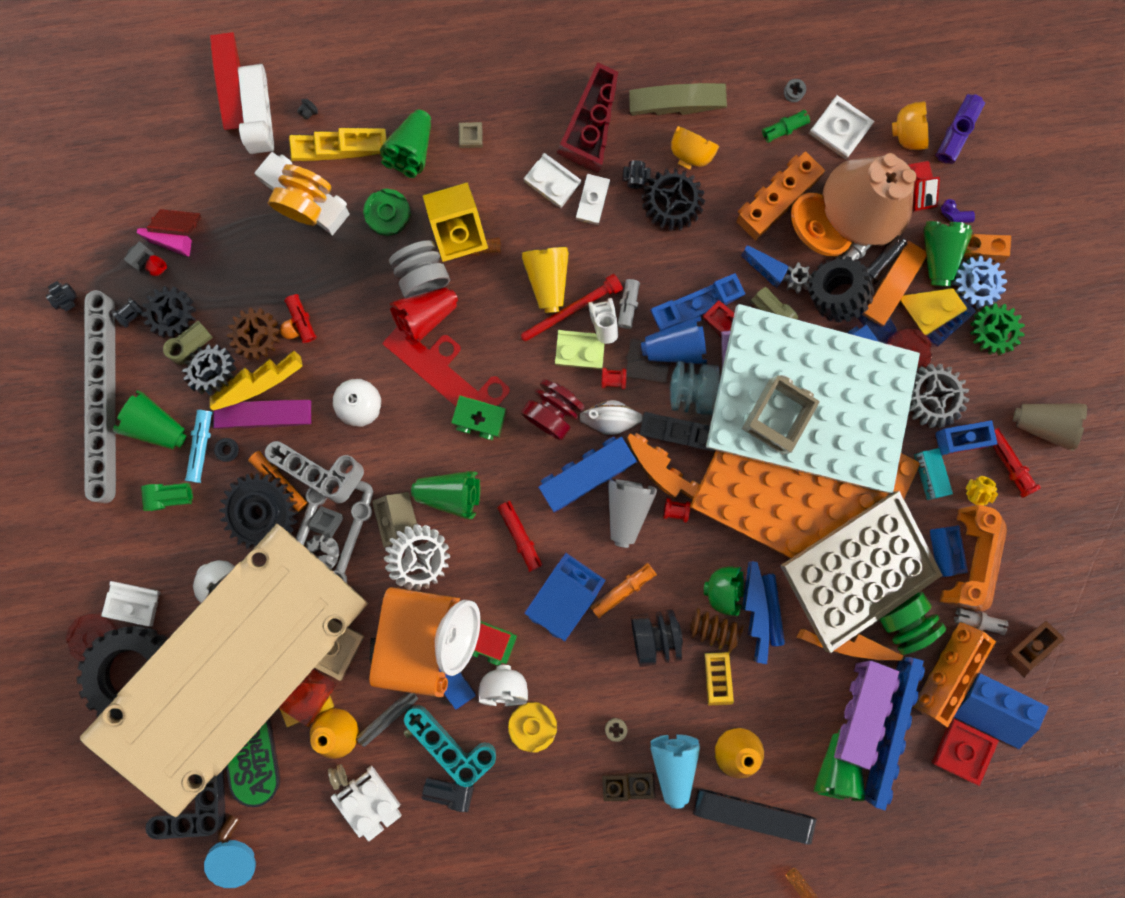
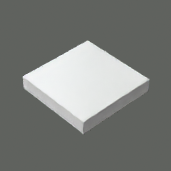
[809,95,875,159]

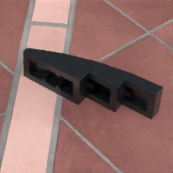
[639,412,716,452]

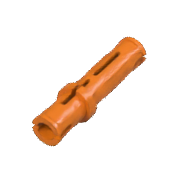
[248,451,309,512]
[590,563,657,618]

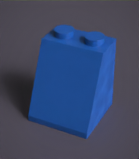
[524,553,605,641]

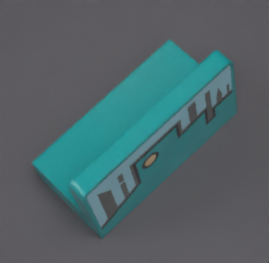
[914,448,953,501]

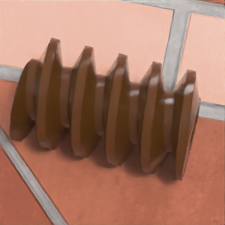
[689,607,744,653]

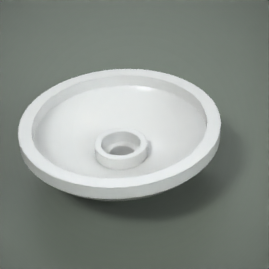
[435,600,480,676]

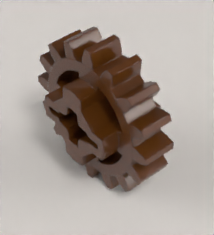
[227,308,281,360]

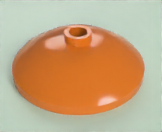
[791,193,852,256]

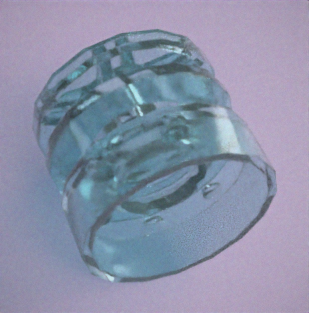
[669,361,719,416]

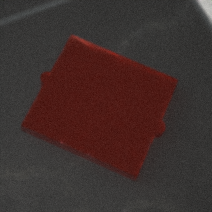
[147,209,201,236]

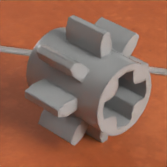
[782,262,813,294]

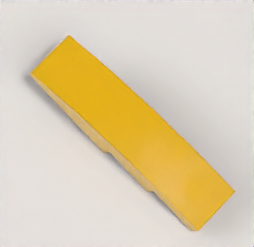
[289,128,386,161]
[209,351,302,411]

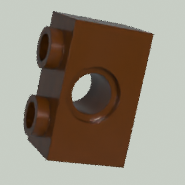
[1006,621,1066,678]

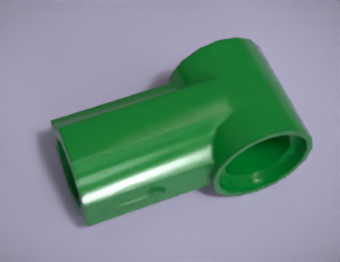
[141,483,193,511]

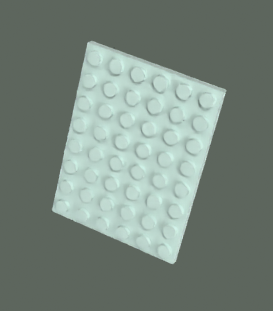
[706,304,920,494]

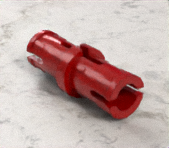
[284,294,317,343]

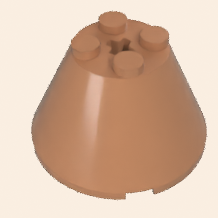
[822,153,916,246]

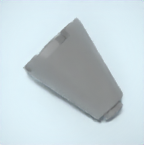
[608,479,657,548]

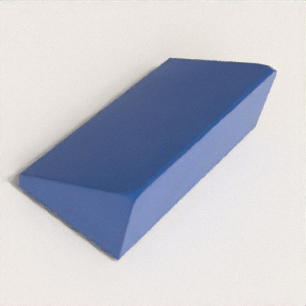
[930,525,968,577]

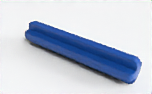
[762,574,785,647]

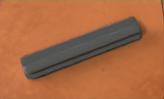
[356,692,418,747]

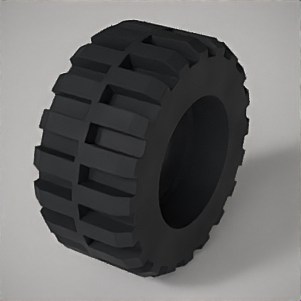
[76,626,169,719]

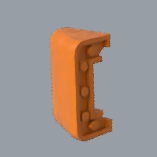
[940,505,1007,611]
[369,587,460,697]

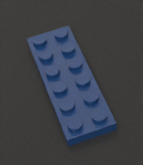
[864,656,925,811]

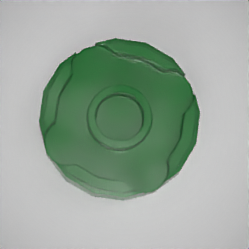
[363,188,411,236]

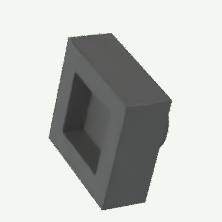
[124,241,154,271]
[309,506,343,538]

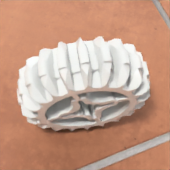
[384,524,450,591]

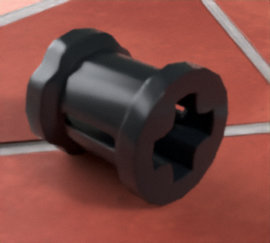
[111,297,144,328]

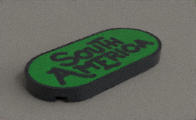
[226,719,280,807]

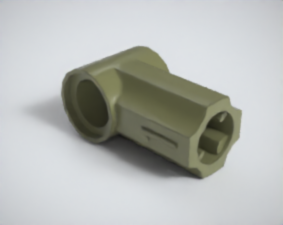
[750,286,798,320]
[163,321,213,365]

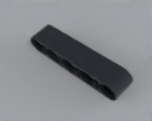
[693,788,817,844]

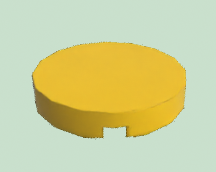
[508,702,557,752]

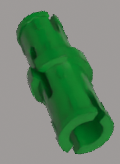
[762,109,810,143]

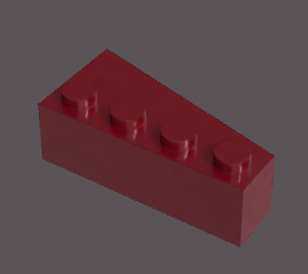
[556,62,618,173]

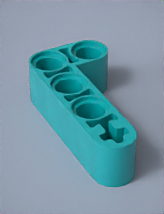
[404,705,496,787]

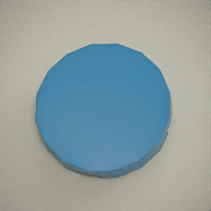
[204,840,256,888]

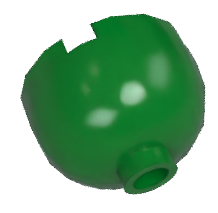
[704,566,744,616]

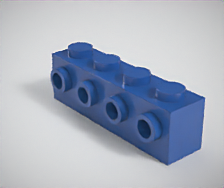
[539,437,637,513]

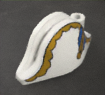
[580,400,642,435]

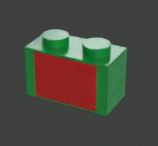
[472,621,518,665]

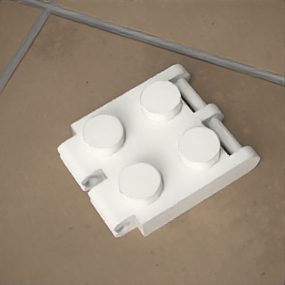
[331,766,402,841]

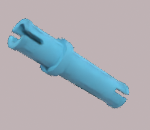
[185,410,213,483]

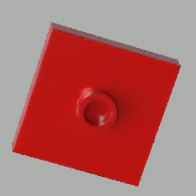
[932,719,999,786]

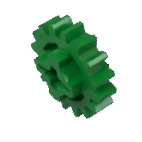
[970,303,1025,356]

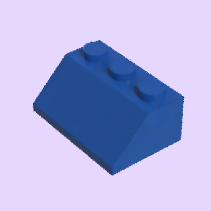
[954,673,1049,749]

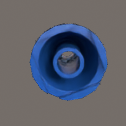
[641,316,707,364]

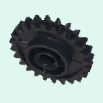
[219,472,299,549]

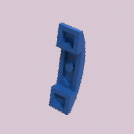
[650,273,745,331]

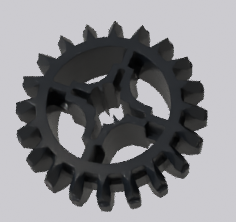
[641,168,705,232]

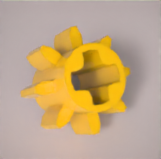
[966,476,998,506]

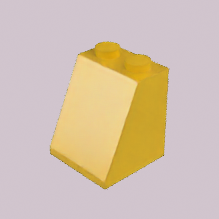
[423,182,488,262]

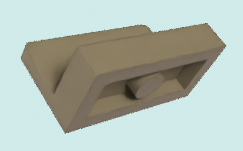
[372,492,417,548]

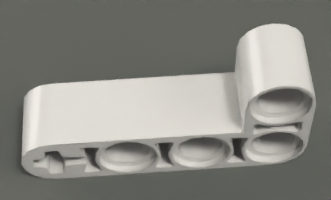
[238,64,274,154]

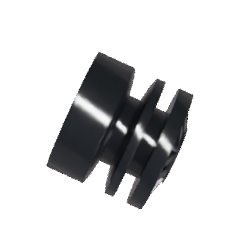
[631,609,683,667]

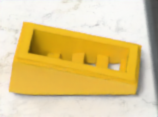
[704,652,734,706]

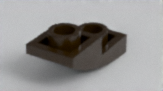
[602,772,656,801]

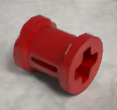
[601,368,626,390]
[663,498,691,523]

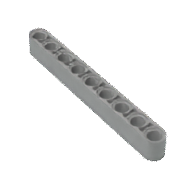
[85,290,116,504]

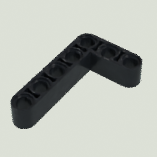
[145,769,226,840]

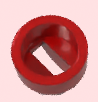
[145,255,167,276]

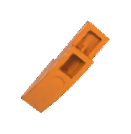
[626,433,700,500]

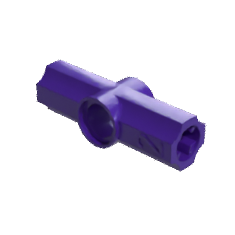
[935,94,985,164]

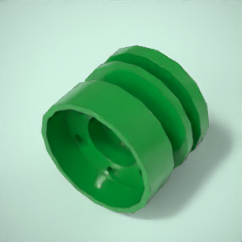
[879,592,946,655]

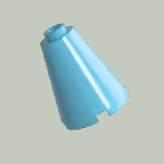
[650,735,700,809]

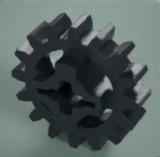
[141,286,196,338]
[182,344,236,395]

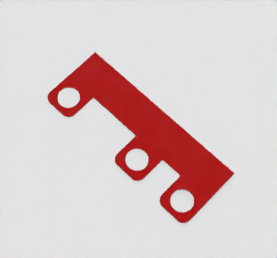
[382,327,510,425]

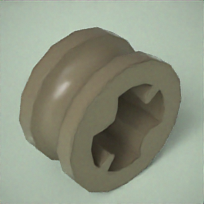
[605,718,627,742]
[328,764,348,790]

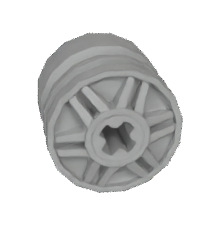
[389,240,451,298]

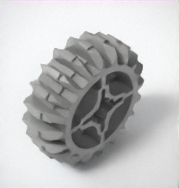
[909,364,969,428]

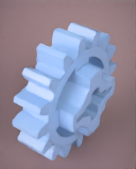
[952,256,1007,309]

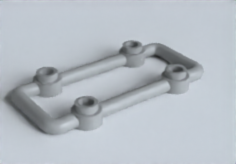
[296,470,373,583]

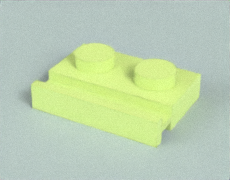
[555,330,604,370]

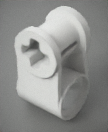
[588,298,618,344]

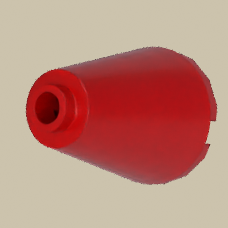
[390,287,458,345]

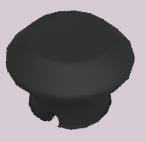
[297,99,318,120]

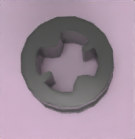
[783,79,806,103]

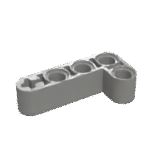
[265,441,364,503]

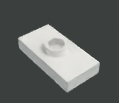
[576,174,610,225]

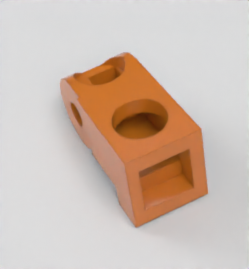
[963,234,1011,263]

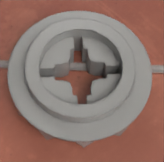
[306,535,339,569]

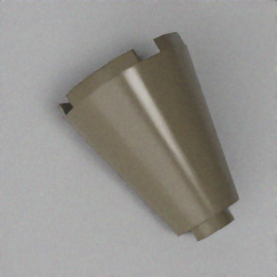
[1013,403,1087,451]

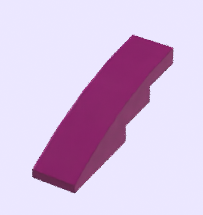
[214,400,311,429]

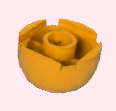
[892,101,928,150]
[671,126,719,169]

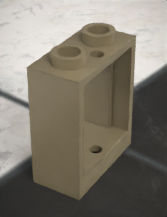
[742,375,820,455]

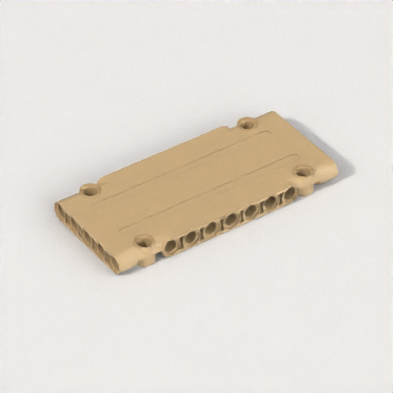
[80,524,369,817]

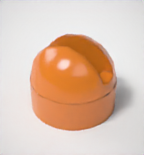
[280,318,300,339]

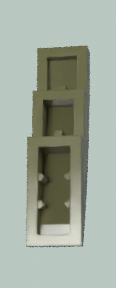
[629,83,727,115]

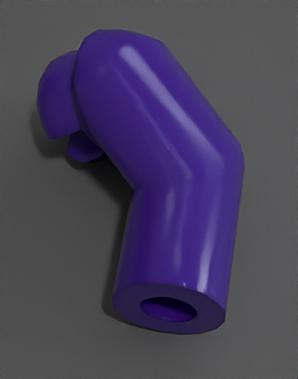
[941,199,975,223]

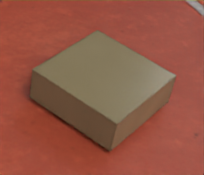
[459,122,483,148]

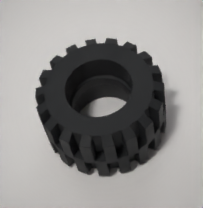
[808,256,874,323]

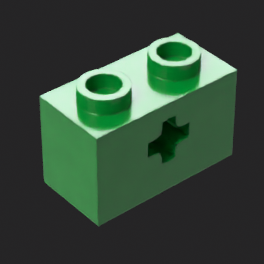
[452,395,507,441]

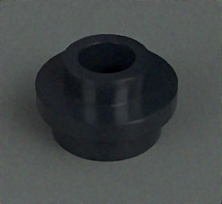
[214,438,239,462]

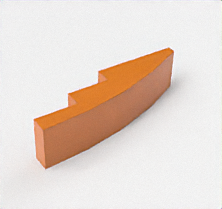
[862,240,926,327]
[796,629,903,660]

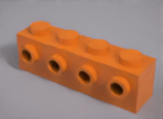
[736,151,826,241]
[912,622,996,727]

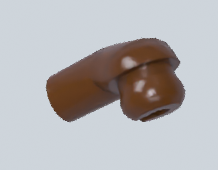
[218,814,240,843]

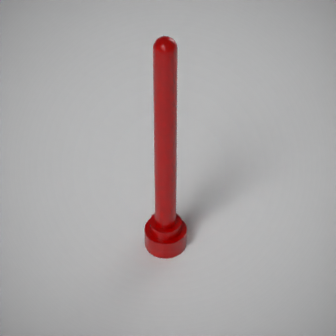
[521,273,623,341]

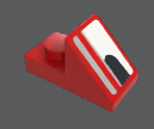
[908,161,940,212]

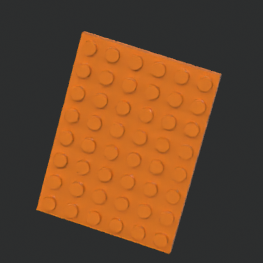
[689,450,920,558]

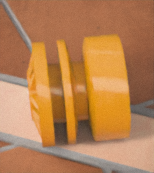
[268,164,331,226]

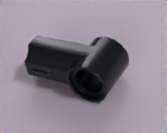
[422,777,474,812]

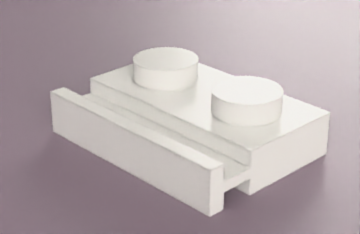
[524,153,581,209]
[102,581,161,626]

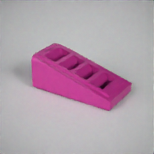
[137,228,192,257]

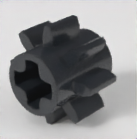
[622,160,651,189]
[46,281,78,311]

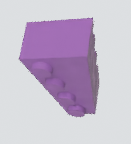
[834,661,900,770]

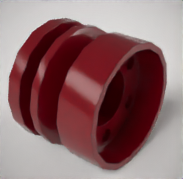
[520,379,585,441]

